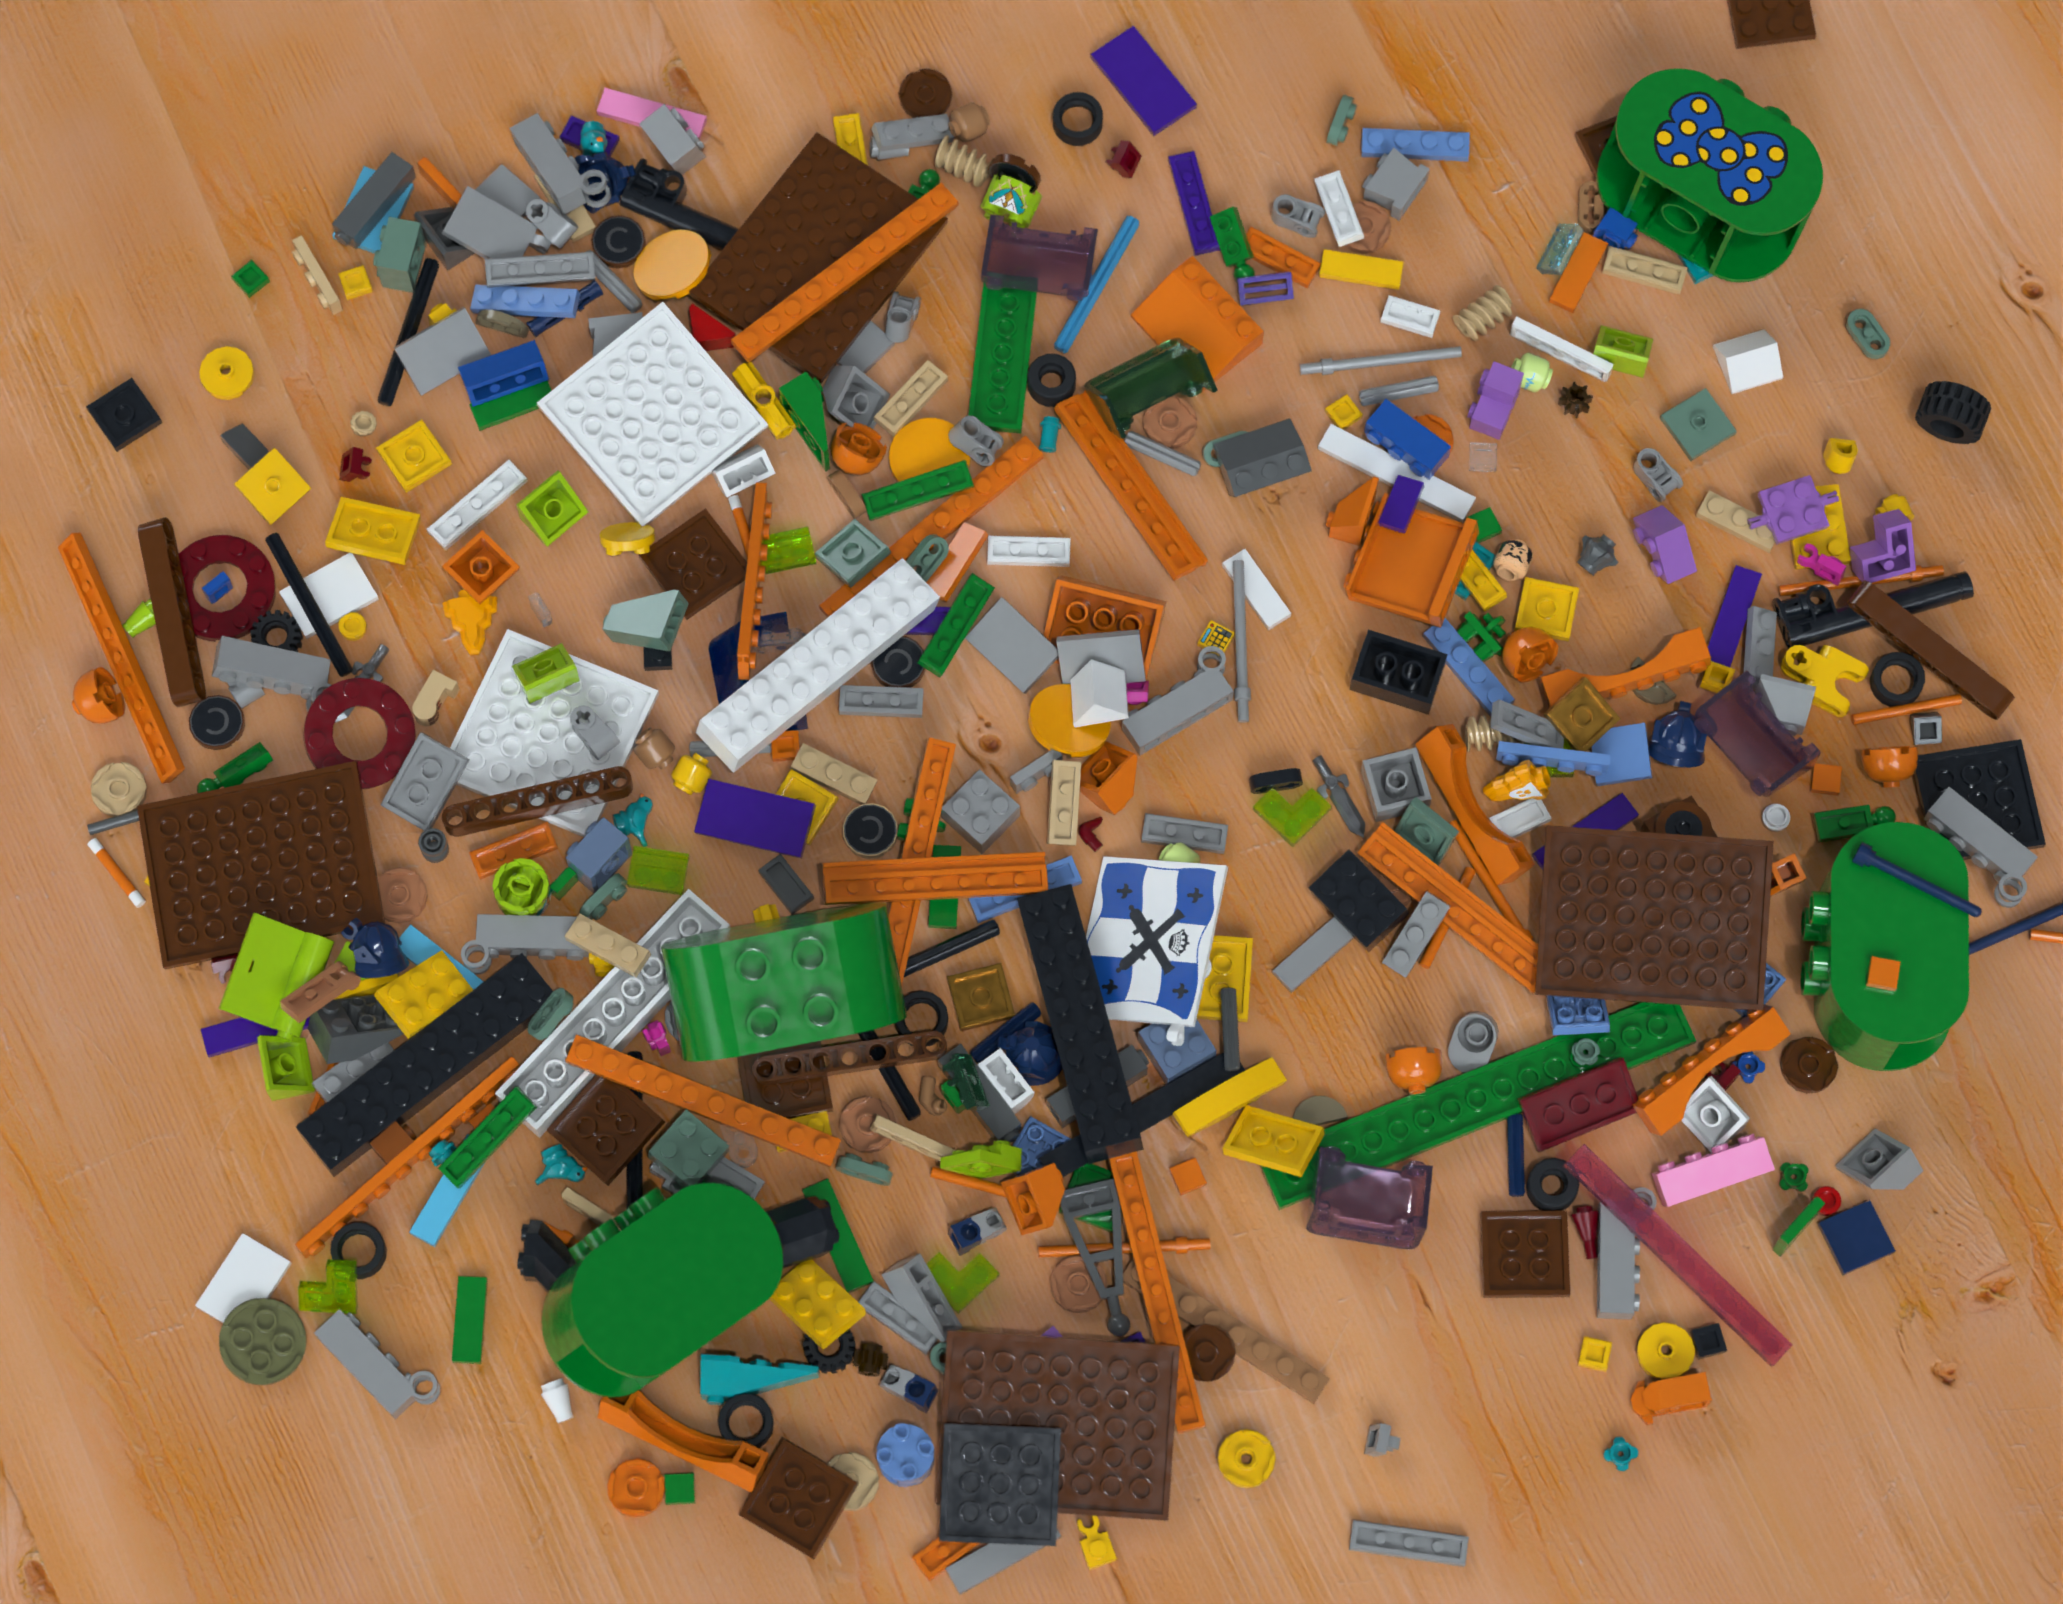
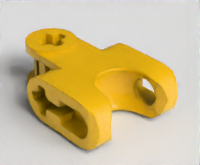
[1781,645,1869,717]

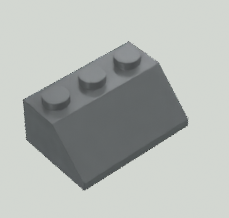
[1213,418,1312,497]

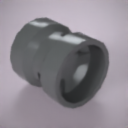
[418,828,449,863]

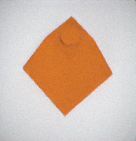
[1326,477,1379,546]
[442,530,520,605]
[1080,741,1138,815]
[1001,1163,1065,1235]

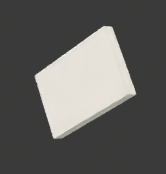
[279,553,379,639]
[195,1233,292,1323]

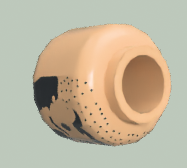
[1493,539,1533,581]

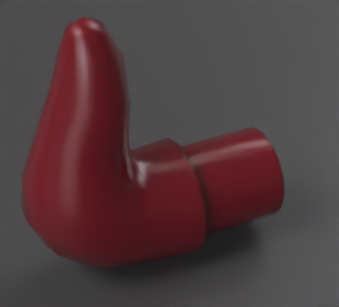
[1079,817,1103,852]

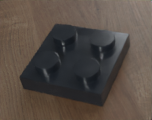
[86,378,163,452]

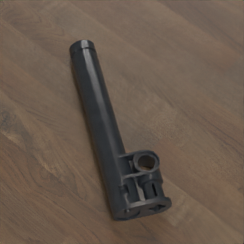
[620,158,739,250]
[1773,571,1974,649]

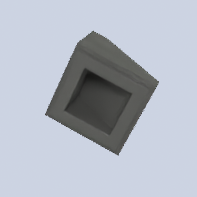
[1910,712,1942,745]

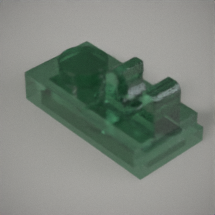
[942,1053,990,1111]

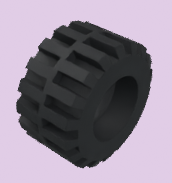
[1915,381,1991,444]

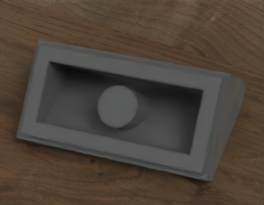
[220,423,269,469]

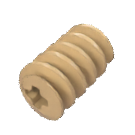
[935,135,995,187]
[1453,285,1512,341]
[1465,716,1524,752]

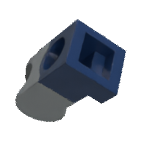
[948,1208,1007,1256]
[879,1364,939,1414]

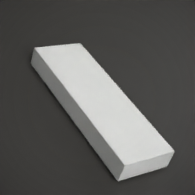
[1314,170,1364,247]
[987,536,1070,567]
[1222,549,1291,631]

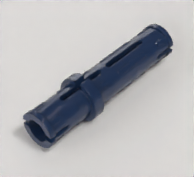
[526,280,604,338]

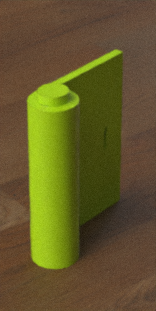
[219,913,334,1041]

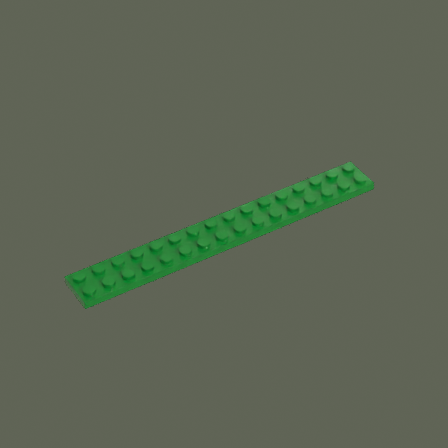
[1260,1003,1696,1210]

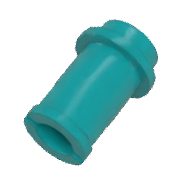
[1039,416,1061,453]

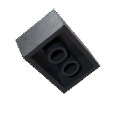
[1350,629,1448,715]
[1308,849,1409,952]

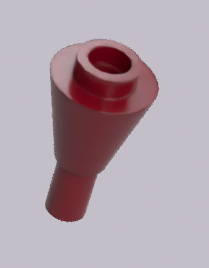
[1571,1206,1599,1260]

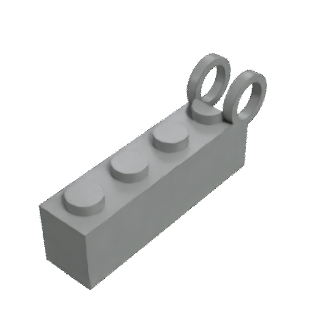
[509,113,611,215]
[212,636,331,711]
[1122,646,1234,756]
[1924,787,2038,908]
[461,914,590,975]
[1597,1187,1656,1320]
[314,1309,441,1420]

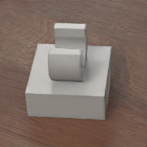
[1364,1423,1401,1457]

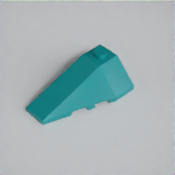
[700,1354,820,1405]

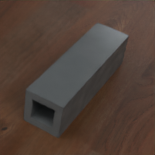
[332,152,416,249]
[938,1044,1021,1143]
[1047,1045,1149,1129]

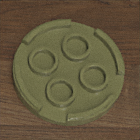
[219,1298,306,1385]

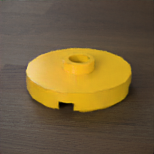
[199,346,255,400]
[1636,1322,1695,1380]
[1217,1429,1276,1489]

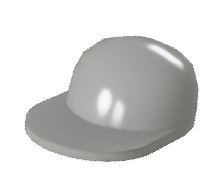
[1448,1011,1499,1073]

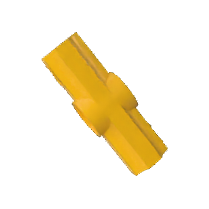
[732,362,796,440]

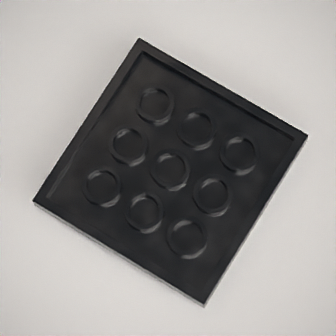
[1914,739,2046,860]
[939,1423,1061,1546]

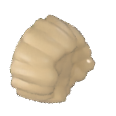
[350,411,377,436]

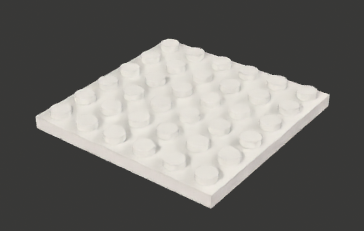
[537,302,768,527]
[450,629,659,837]

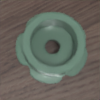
[1572,1038,1600,1065]

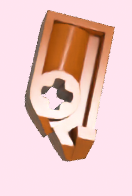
[1630,1372,1712,1425]

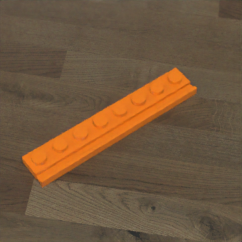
[1054,389,1208,581]
[737,482,772,680]
[1357,822,1538,994]
[822,852,1049,905]

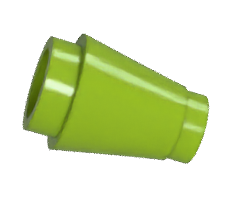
[122,598,156,637]

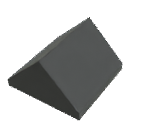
[414,207,475,271]

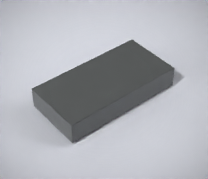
[758,854,814,915]

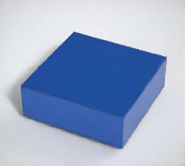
[202,571,233,604]

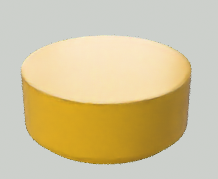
[339,612,367,641]

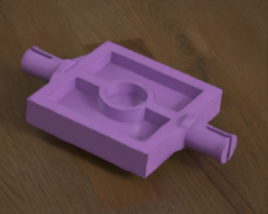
[1747,475,1839,545]

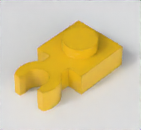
[1077,1516,1117,1570]

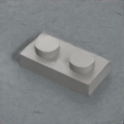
[1010,749,1062,794]

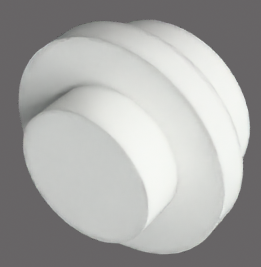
[1762,804,1790,832]

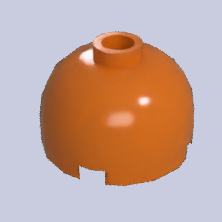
[830,422,887,475]
[1502,626,1558,683]
[72,667,125,724]
[1862,746,1918,787]
[1385,1047,1443,1094]

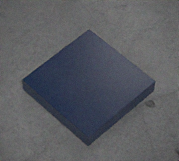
[1817,1200,1895,1276]

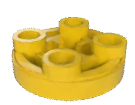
[600,522,655,556]

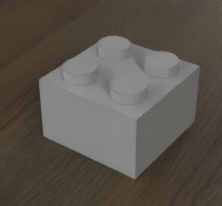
[639,104,706,175]
[1361,747,1432,822]
[941,769,1020,854]

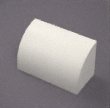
[712,444,775,497]
[978,1048,1034,1115]

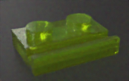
[762,527,817,574]
[627,846,690,895]

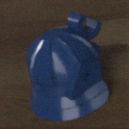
[575,152,636,213]
[1648,701,1708,768]
[341,918,409,978]
[997,1021,1063,1086]

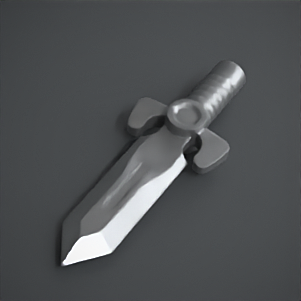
[335,644,389,723]
[1313,755,1365,838]

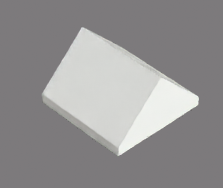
[1713,329,1783,395]
[1070,659,1129,728]
[1682,1076,1750,1153]

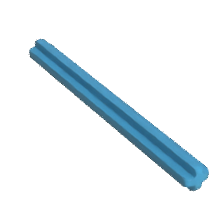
[1055,216,1139,354]

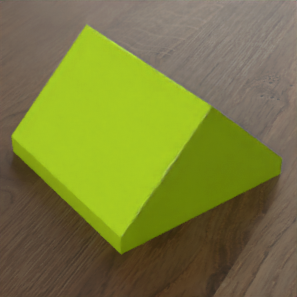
[1593,325,1653,378]
[516,470,588,546]
[512,643,580,704]
[257,1035,315,1101]

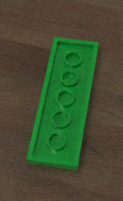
[968,274,1038,434]

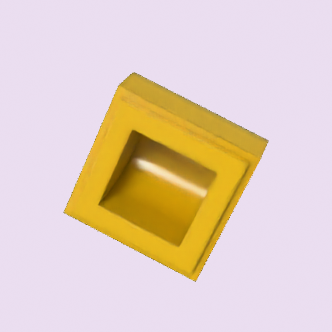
[1699,661,1736,697]

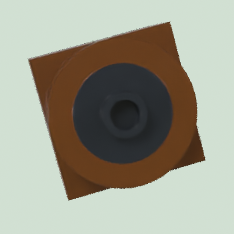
[1640,795,1718,837]

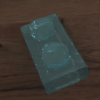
[1536,224,1584,275]

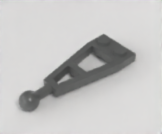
[1060,1179,1130,1336]

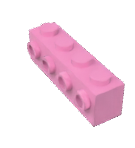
[1652,1133,1775,1207]

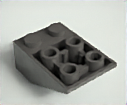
[308,995,404,1064]

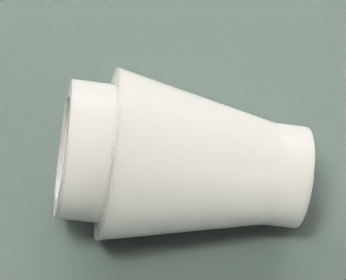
[541,1378,574,1423]

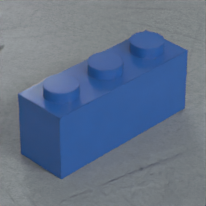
[458,340,549,407]
[1364,399,1451,480]

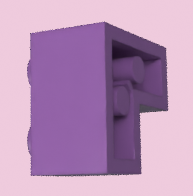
[1467,361,1524,440]
[1633,505,1697,584]
[1850,509,1916,583]

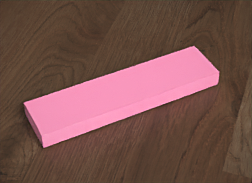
[597,88,707,139]

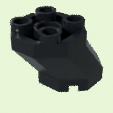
[766,1196,839,1269]
[518,1220,576,1293]

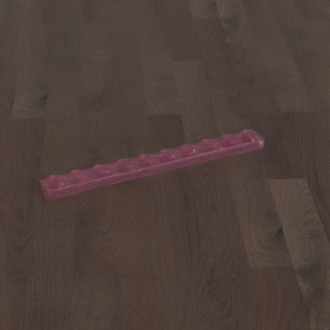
[1563,1144,1792,1367]

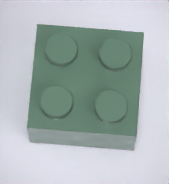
[373,217,427,293]
[648,1109,729,1188]

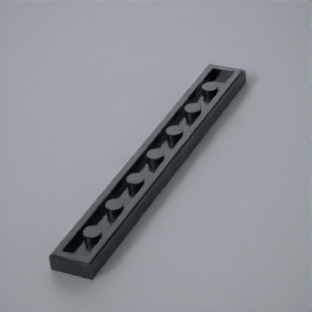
[1038,1052,1245,1177]

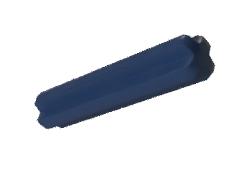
[970,1002,1041,1064]
[1507,1113,1525,1197]

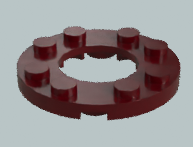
[179,535,276,642]
[303,678,416,789]

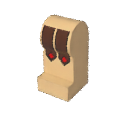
[412,670,460,726]

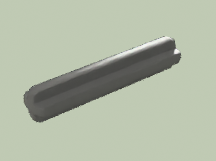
[1221,988,1240,1071]

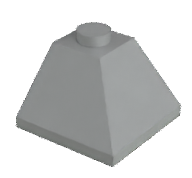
[823,365,890,429]
[1753,674,1816,736]
[1835,1129,1924,1190]

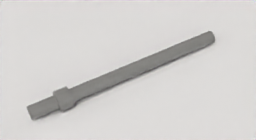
[1299,346,1462,375]
[1233,560,1251,723]

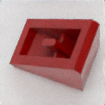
[689,303,736,351]

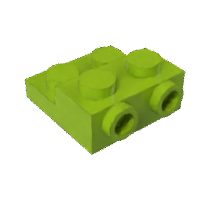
[940,1140,1022,1179]

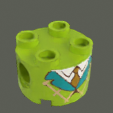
[980,175,1042,233]
[493,858,552,916]

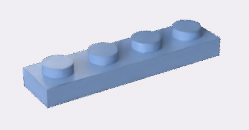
[1361,128,1470,162]
[470,285,580,318]
[1423,618,1515,717]
[1496,741,1610,776]
[968,855,1082,923]

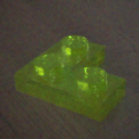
[1253,788,1332,847]
[927,1252,1000,1314]
[298,1259,358,1314]

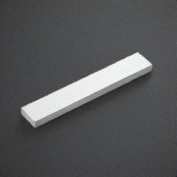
[1318,424,1476,523]

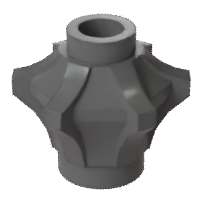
[1577,534,1619,576]

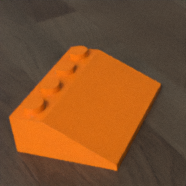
[1131,255,1264,393]
[1044,575,1167,681]

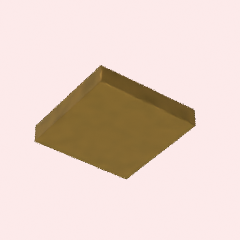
[1544,677,1620,752]
[947,963,1015,1031]

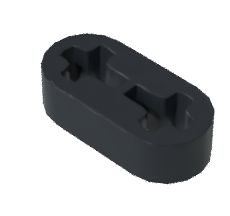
[1249,768,1303,794]

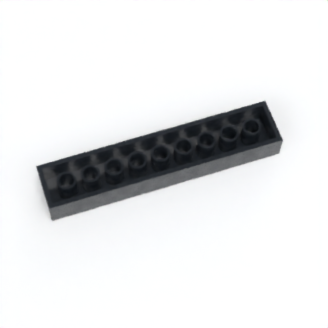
[1017,884,1144,1164]
[296,953,554,1177]

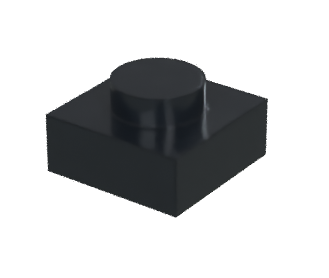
[644,647,673,671]
[1690,1323,1727,1360]

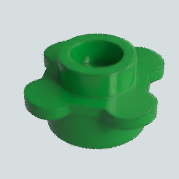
[1779,1162,1809,1192]

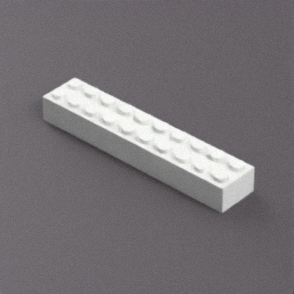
[696,558,940,773]
[495,889,730,1138]

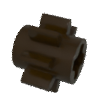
[1558,382,1593,418]
[853,1343,888,1377]

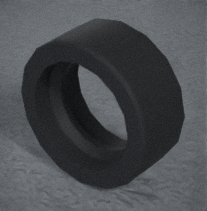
[1053,92,1103,146]
[1870,652,1925,707]
[895,991,948,1047]
[330,1222,387,1279]
[718,1393,774,1448]

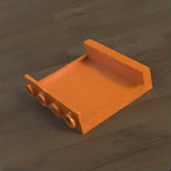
[1344,493,1479,628]

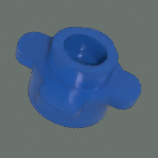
[1731,1051,1765,1084]

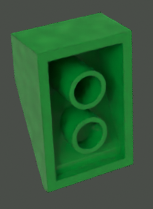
[779,372,830,472]

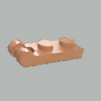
[280,961,361,1023]

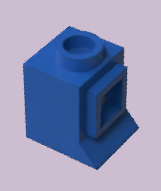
[1593,207,1638,250]

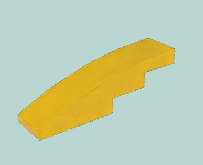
[1173,1057,1287,1137]

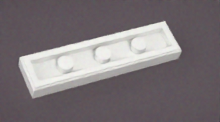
[1510,316,1614,382]
[427,460,528,551]

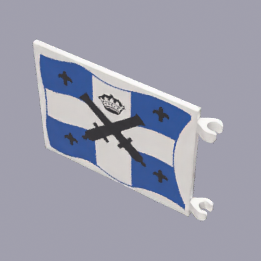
[1086,856,1228,1046]

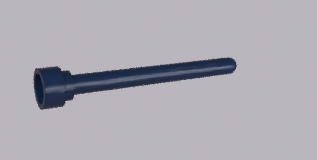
[1852,842,1982,917]
[1969,903,2063,955]

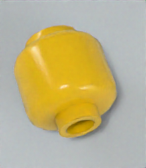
[671,753,712,795]

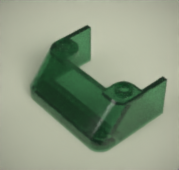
[1084,338,1218,439]

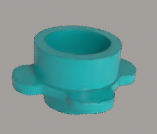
[429,1139,456,1167]
[1603,1437,1638,1472]

